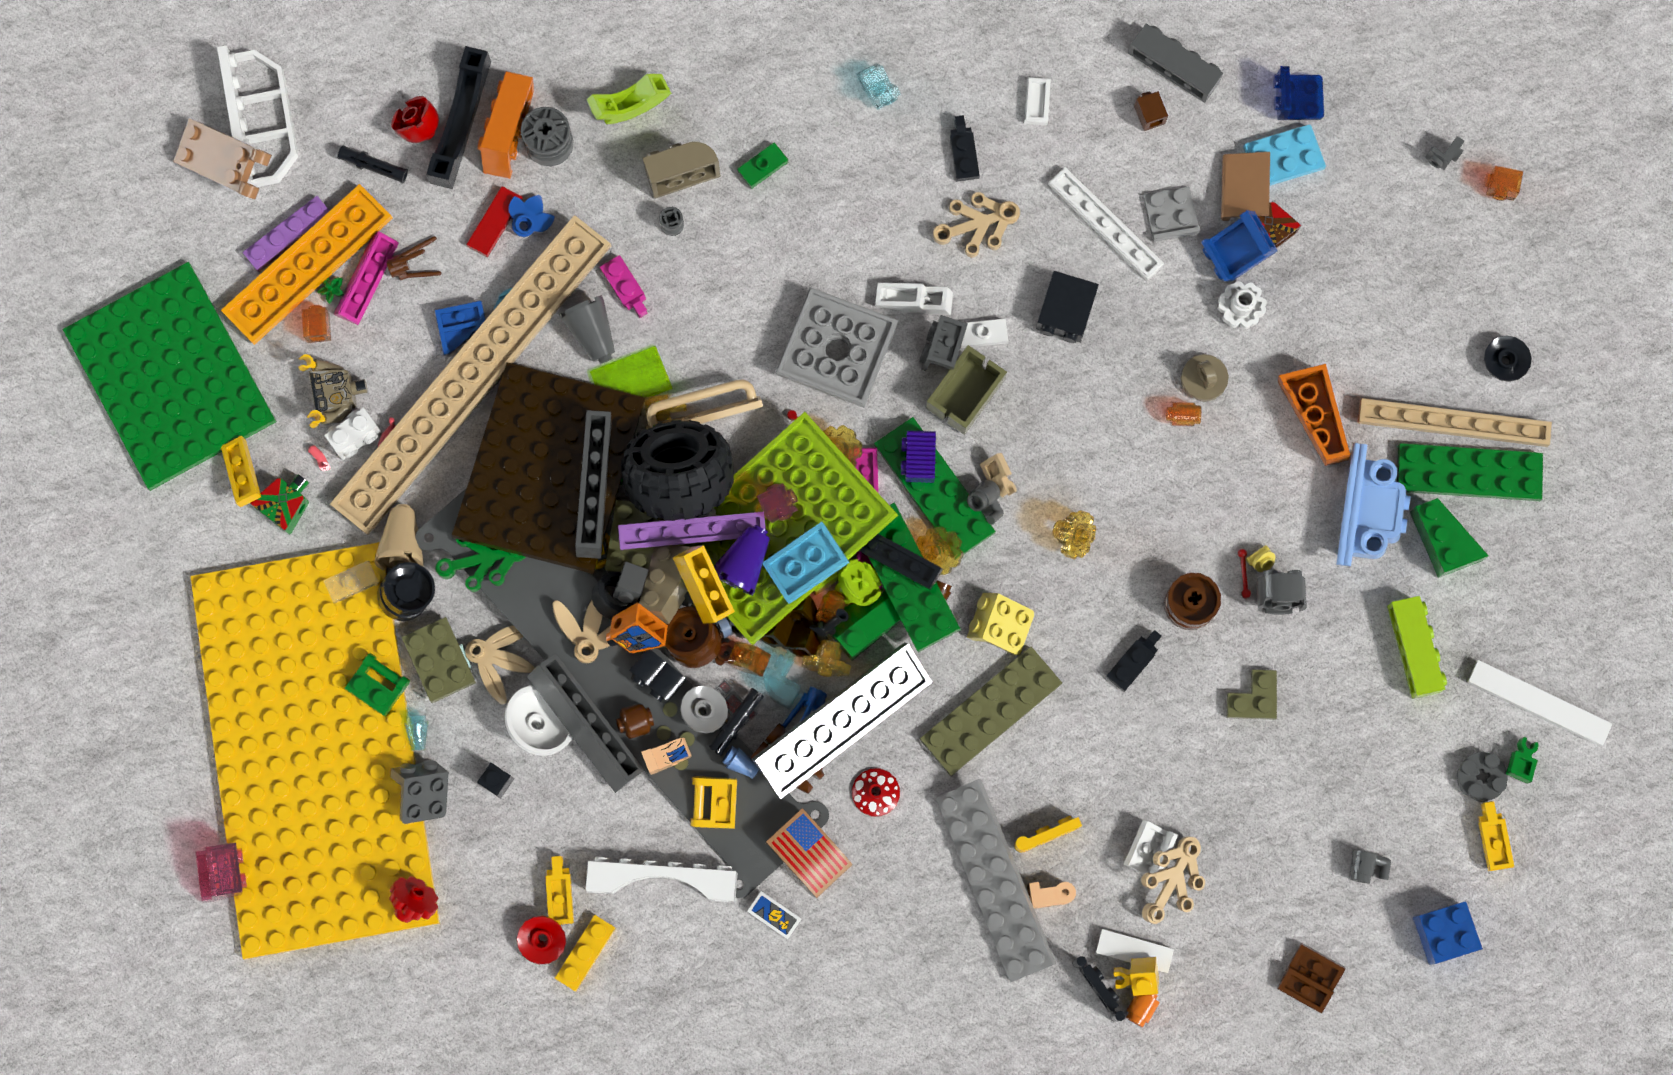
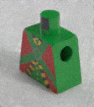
[250,474,309,535]

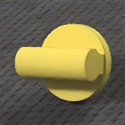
[1246,545,1275,572]

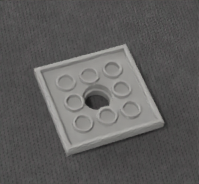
[775,287,899,408]

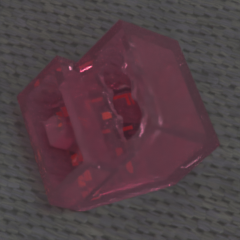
[195,843,247,903]

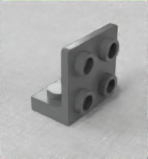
[919,315,968,371]

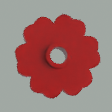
[389,876,439,923]

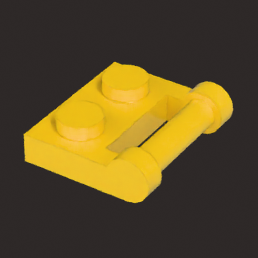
[690,776,737,829]

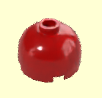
[391,96,439,143]

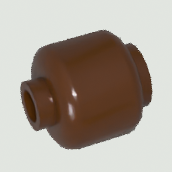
[616,703,654,739]

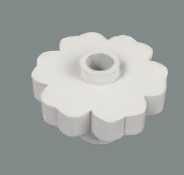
[1217,281,1267,329]

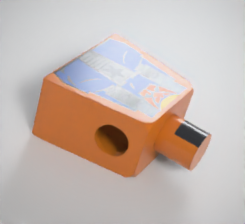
[606,603,668,653]

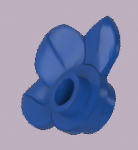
[509,195,555,237]

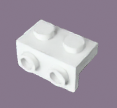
[1124,820,1178,878]

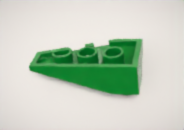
[824,591,901,661]

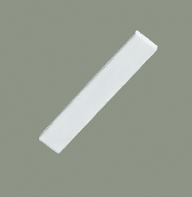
[1048,167,1164,281]
[1467,660,1612,746]

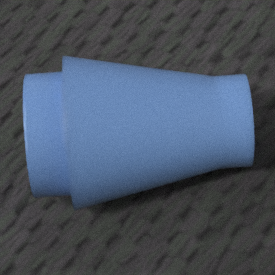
[722,746,759,779]

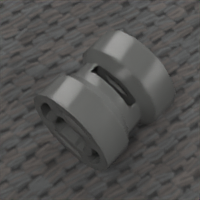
[659,207,684,236]

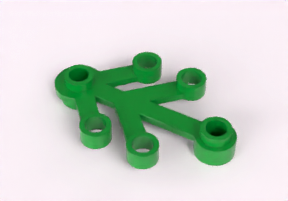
[435,539,525,592]

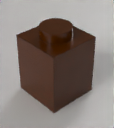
[1134,91,1168,131]

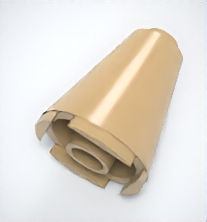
[374,504,424,571]

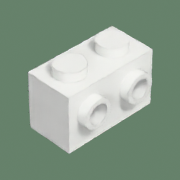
[324,408,382,460]

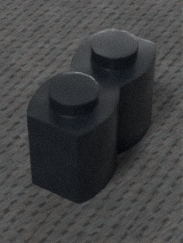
[629,649,687,702]

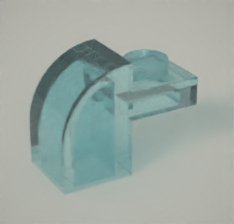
[856,63,901,110]
[764,650,801,710]

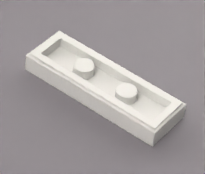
[1095,929,1174,973]

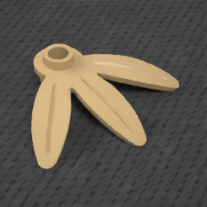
[552,600,611,663]
[465,625,535,705]

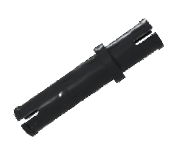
[337,145,408,183]
[709,688,764,756]

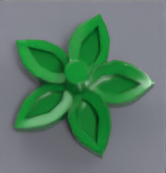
[317,278,344,304]

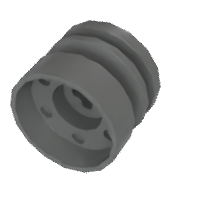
[521,107,574,167]

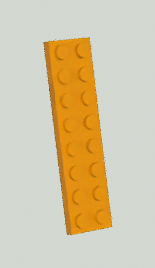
[221,184,393,345]

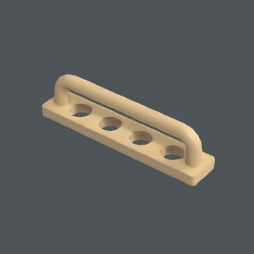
[645,379,763,429]

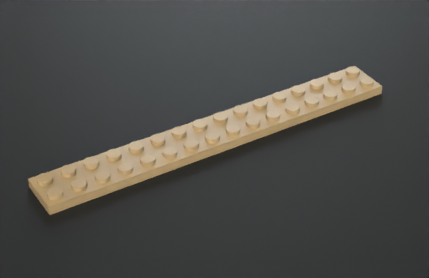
[330,215,611,535]

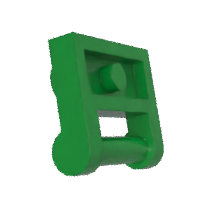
[344,653,410,717]

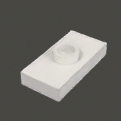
[961,319,1008,348]

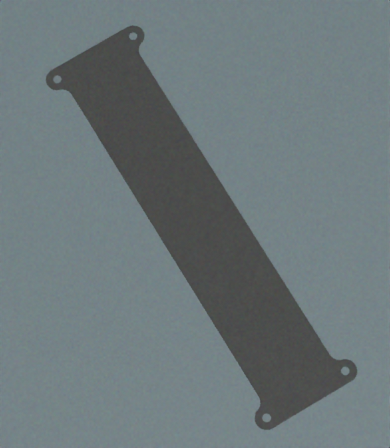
[415,489,829,898]

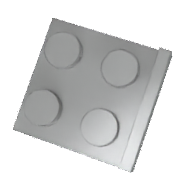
[1143,186,1200,242]

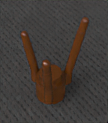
[386,236,442,281]

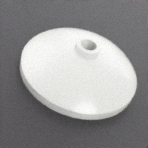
[505,685,573,756]

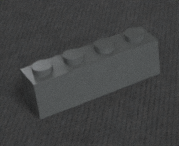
[1128,23,1223,103]

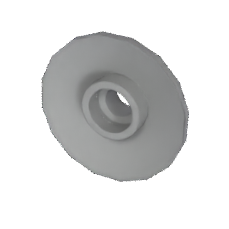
[680,686,728,733]

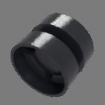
[377,562,435,621]

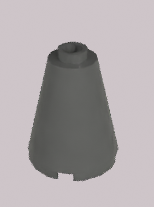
[559,295,615,364]

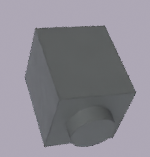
[612,562,648,604]

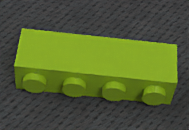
[1387,596,1447,699]

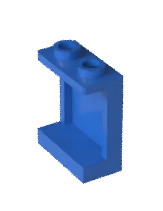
[1201,210,1278,282]

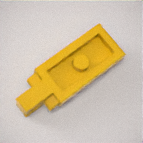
[1479,801,1514,872]
[545,856,574,925]

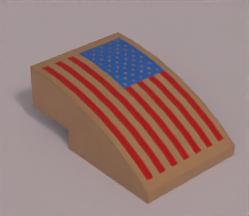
[766,808,853,898]

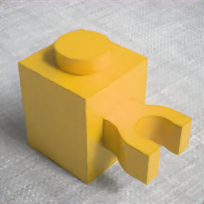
[1113,957,1159,996]

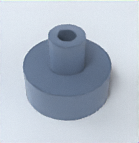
[715,617,735,639]

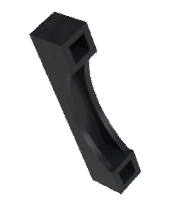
[426,46,491,189]

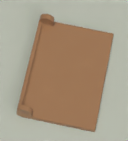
[1221,152,1270,221]

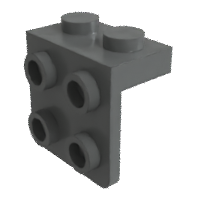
[390,760,449,824]

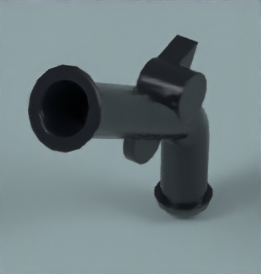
[809,609,848,652]

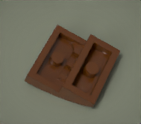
[1278,942,1346,1014]

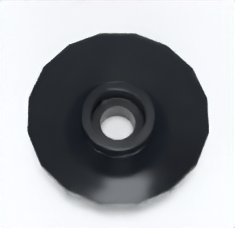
[1484,335,1532,382]

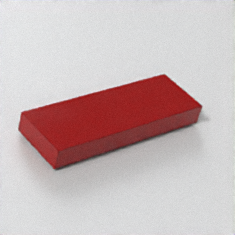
[466,186,523,258]

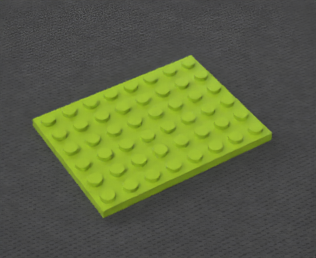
[677,412,898,645]

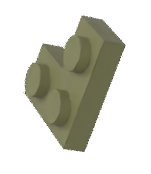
[1227,670,1277,720]

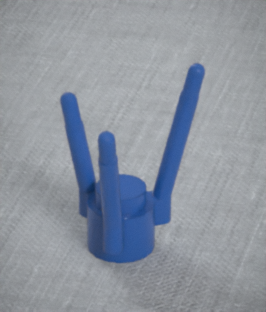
[782,687,827,728]

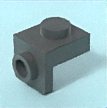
[1425,136,1464,170]

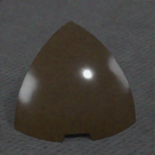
[760,595,821,659]

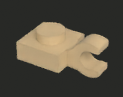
[980,453,1017,497]

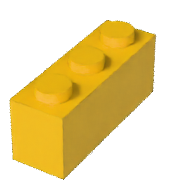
[672,545,735,624]

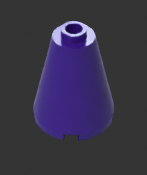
[714,525,770,596]

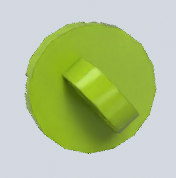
[835,559,881,606]

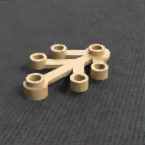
[933,192,1020,258]
[1141,836,1205,924]

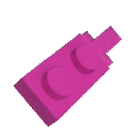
[600,255,648,318]

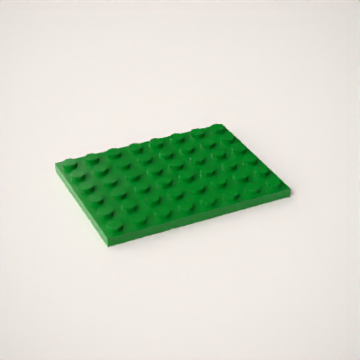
[63,262,277,491]

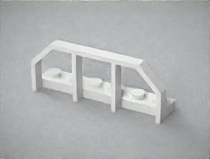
[217,45,298,187]

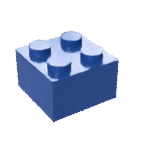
[1413,901,1483,965]

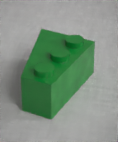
[1410,498,1489,578]

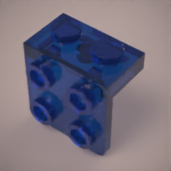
[1273,66,1324,120]

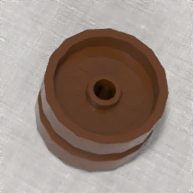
[1164,573,1221,630]
[665,607,721,668]

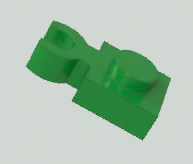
[1506,737,1539,784]

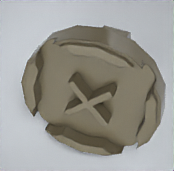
[1180,354,1229,402]

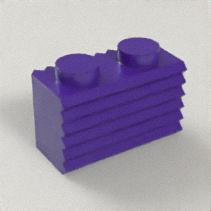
[901,431,936,483]

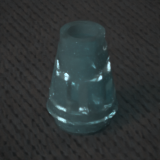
[404,715,429,751]

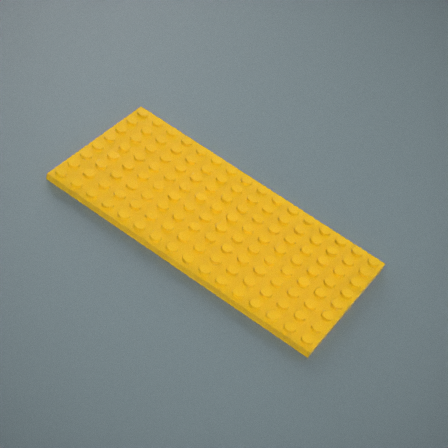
[190,542,440,960]

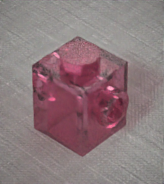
[757,483,798,523]

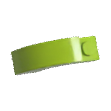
[587,74,672,124]

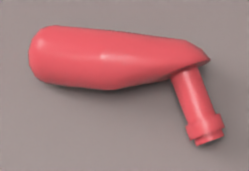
[378,417,396,447]
[308,445,330,471]

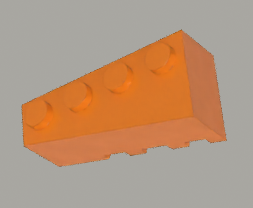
[478,71,534,179]
[1278,364,1350,466]

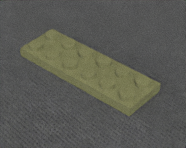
[920,646,1062,776]

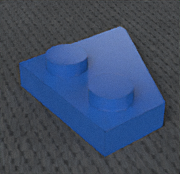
[435,301,486,355]

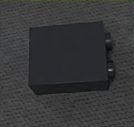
[1036,271,1099,343]

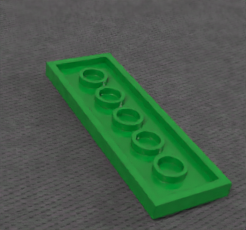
[874,417,996,560]
[1397,443,1543,501]
[869,502,961,653]

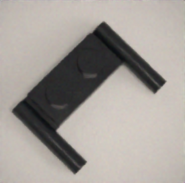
[1072,956,1125,1022]

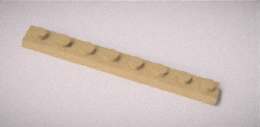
[1358,398,1552,447]

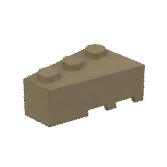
[639,545,691,624]

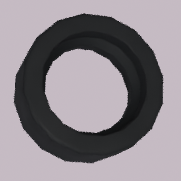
[591,572,641,620]

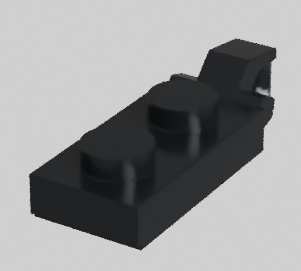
[950,115,980,182]
[1106,630,1162,692]

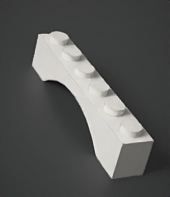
[586,857,738,903]

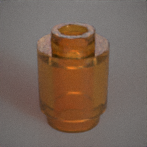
[1166,402,1201,426]
[816,590,845,623]

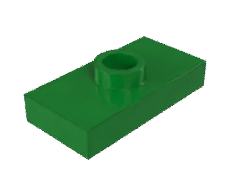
[737,142,789,189]

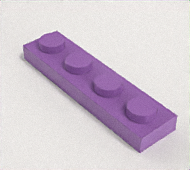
[242,196,330,272]

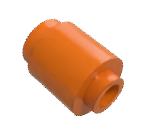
[1125,994,1160,1028]

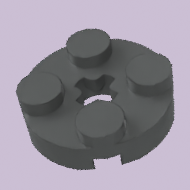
[1457,752,1508,802]

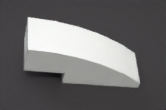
[875,283,953,315]

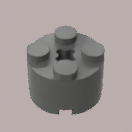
[1256,570,1307,615]

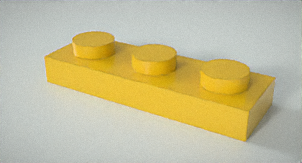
[221,436,261,507]
[555,915,616,992]

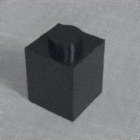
[477,762,514,799]

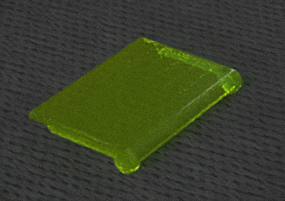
[590,346,673,399]

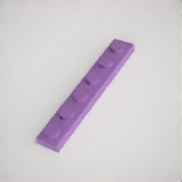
[618,512,766,550]

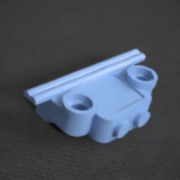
[1336,443,1411,567]

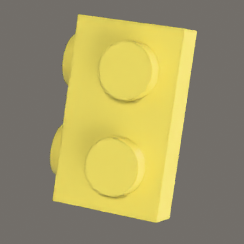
[967,593,1034,655]

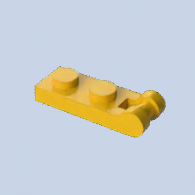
[1014,815,1082,853]

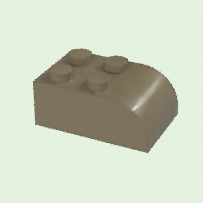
[642,142,721,199]

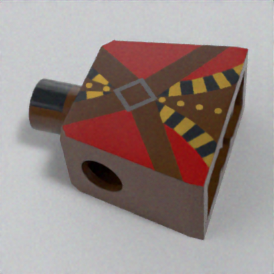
[1258,201,1301,248]

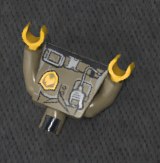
[298,354,368,428]

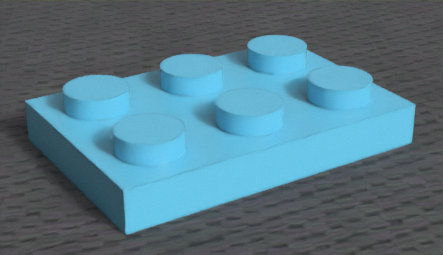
[1243,124,1326,186]
[763,522,850,604]

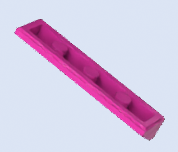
[334,231,399,325]

